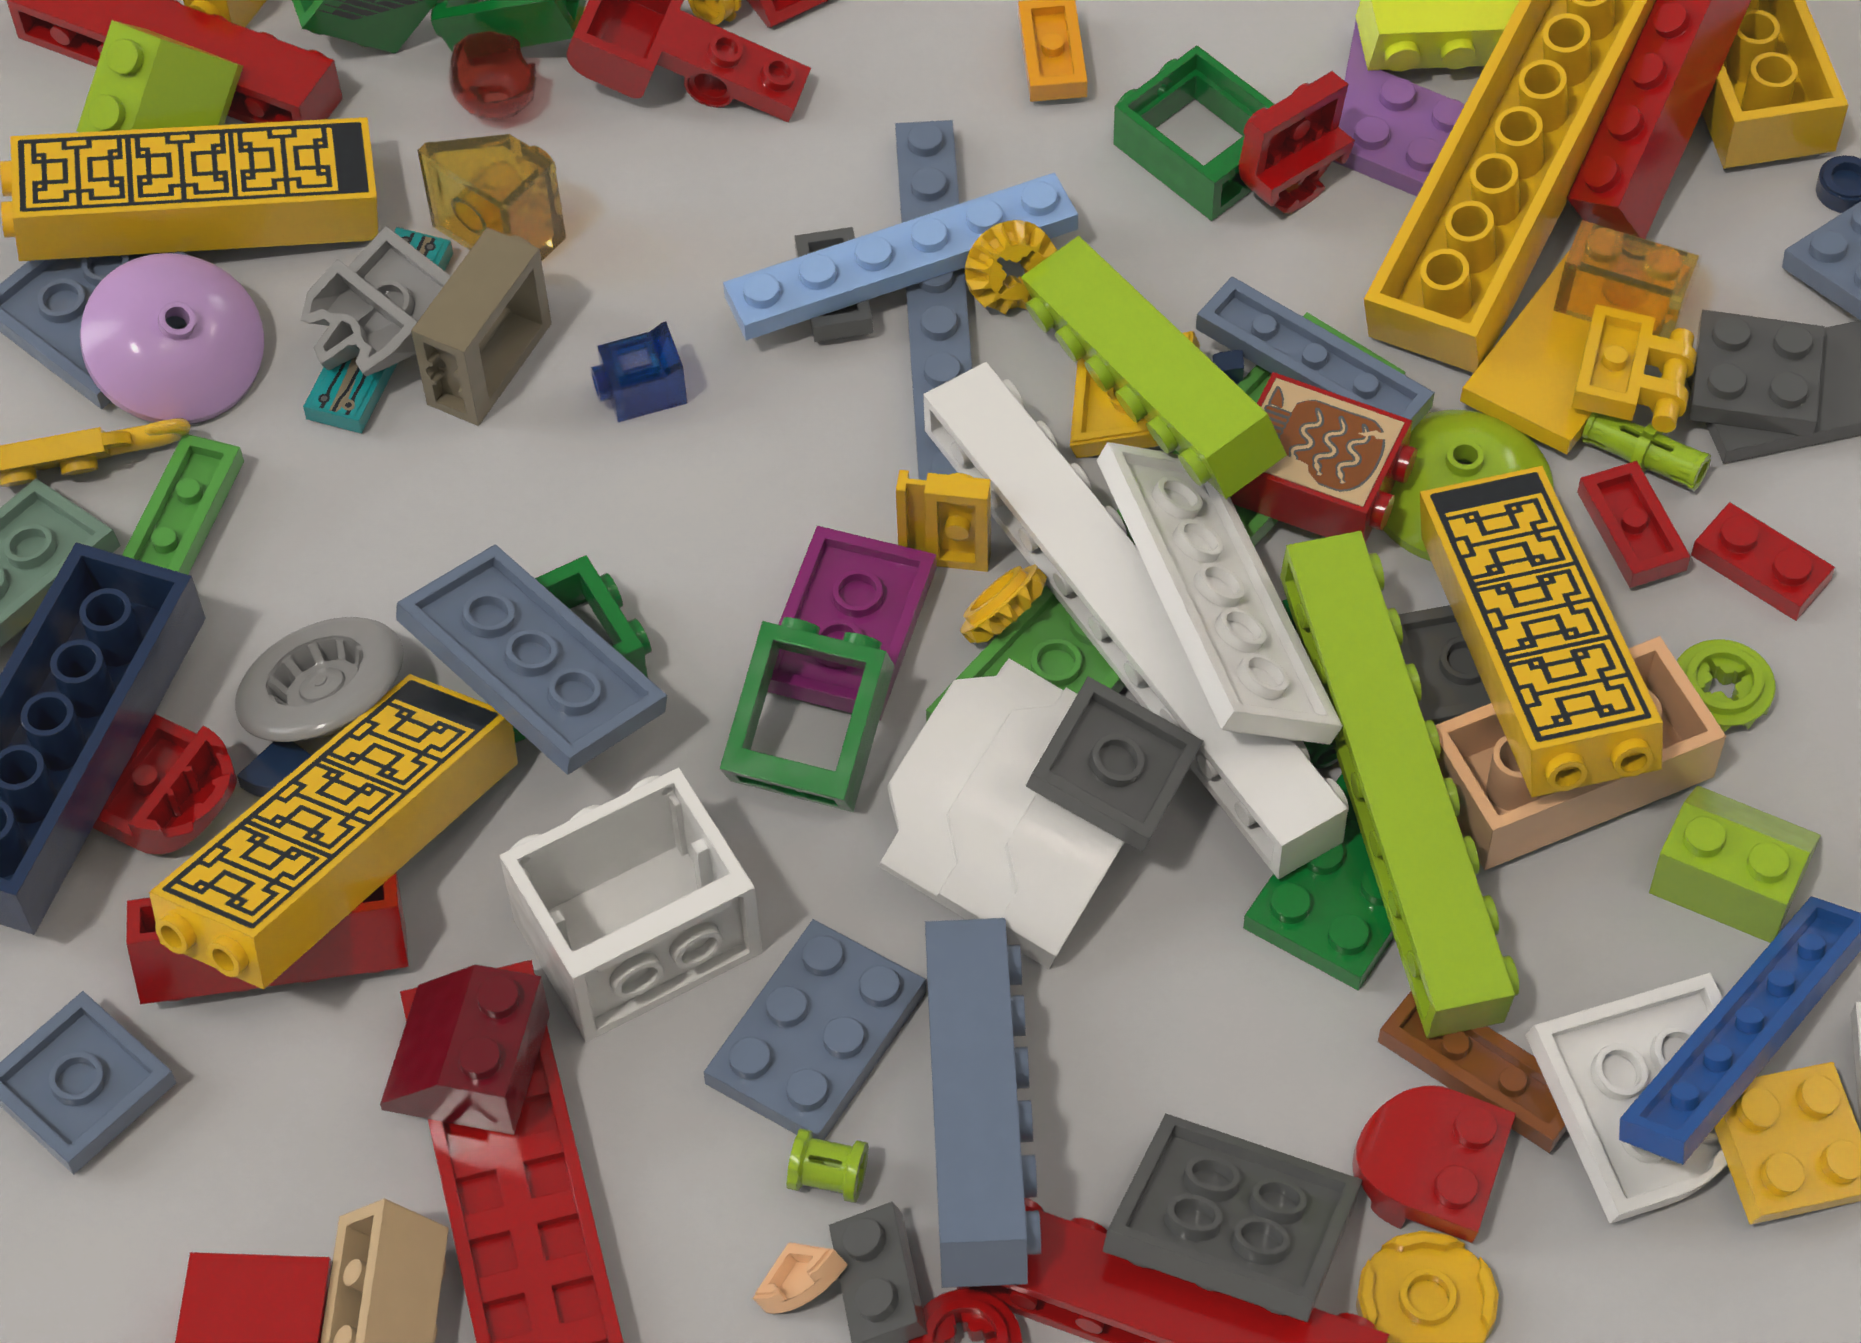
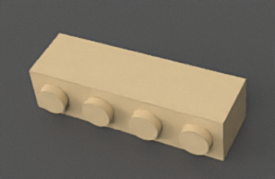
[320,1199,449,1343]

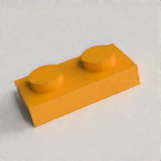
[1018,0,1088,102]

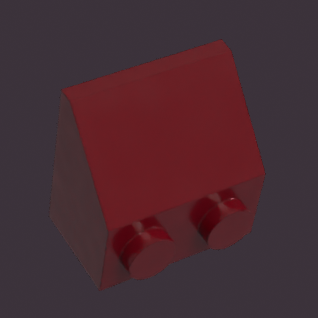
[380,964,550,1135]

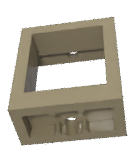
[411,227,552,426]

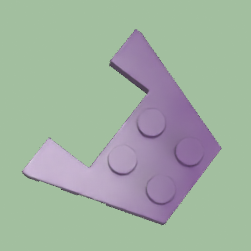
[1333,21,1465,196]

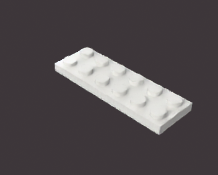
[1096,442,1343,745]

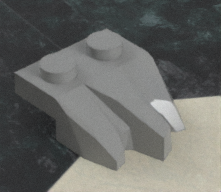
[301,226,451,376]

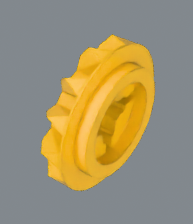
[965,220,1057,314]
[960,564,1047,643]

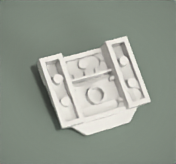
[878,658,1124,969]

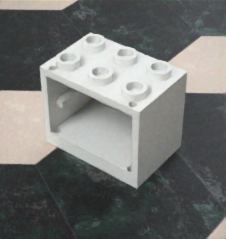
[499,767,763,1042]

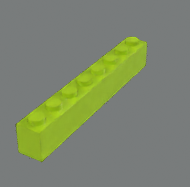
[1280,531,1520,1039]

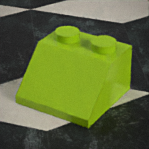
[76,20,243,132]
[1649,785,1821,943]

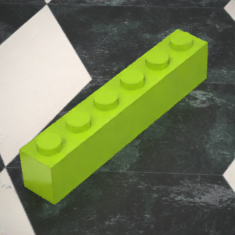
[1021,235,1287,499]

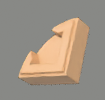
[753,1242,848,1314]

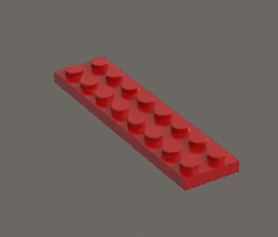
[400,960,624,1343]

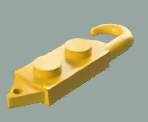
[0,418,190,487]

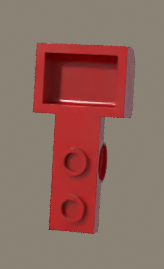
[567,0,811,123]

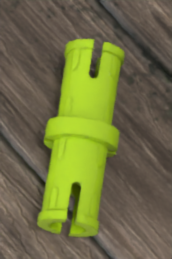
[1582,412,1711,491]

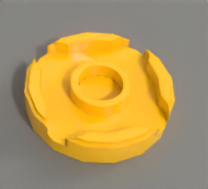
[1356,1230,1499,1343]

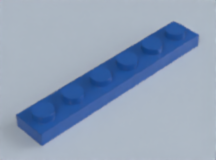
[1619,896,1861,1165]

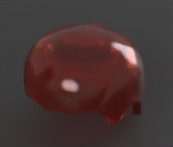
[449,31,537,121]

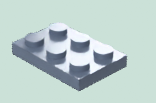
[703,919,926,1140]

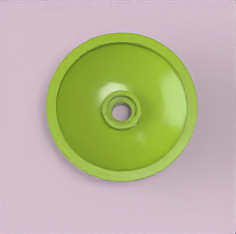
[1383,409,1553,561]

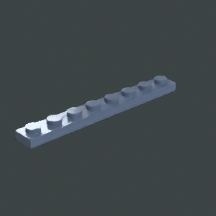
[895,120,972,480]

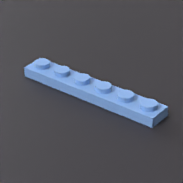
[723,172,1078,340]

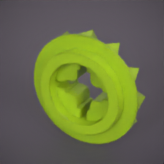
[1677,639,1776,732]

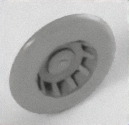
[235,617,404,742]

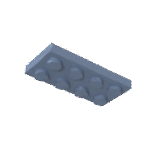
[396,544,667,775]

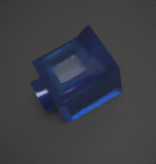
[590,321,688,423]

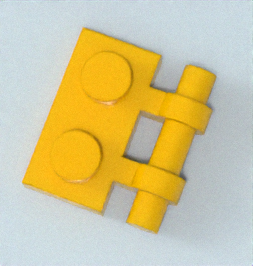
[1571,304,1697,433]

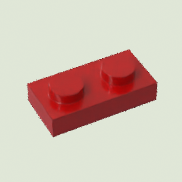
[1577,461,1691,588]
[1691,502,1835,621]

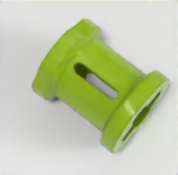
[786,1128,869,1203]

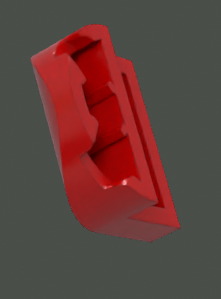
[1239,71,1355,213]
[93,714,237,854]
[1352,1085,1516,1243]

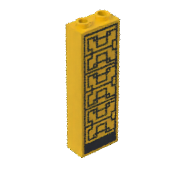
[0,117,378,261]
[1420,466,1663,798]
[149,674,518,990]

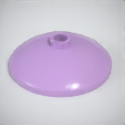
[80,253,264,424]

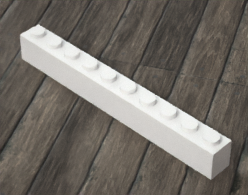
[923,362,1349,880]

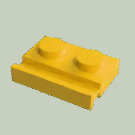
[896,470,991,572]

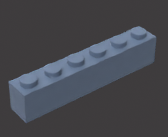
[925,918,1041,1288]

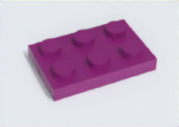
[767,526,937,720]

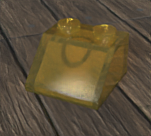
[417,134,566,261]
[1553,220,1703,338]

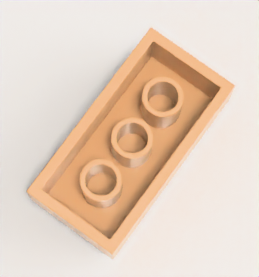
[1435,636,1726,871]

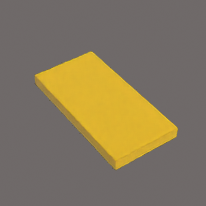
[1460,239,1683,455]

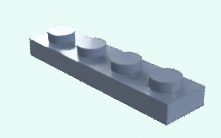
[1196,276,1435,431]

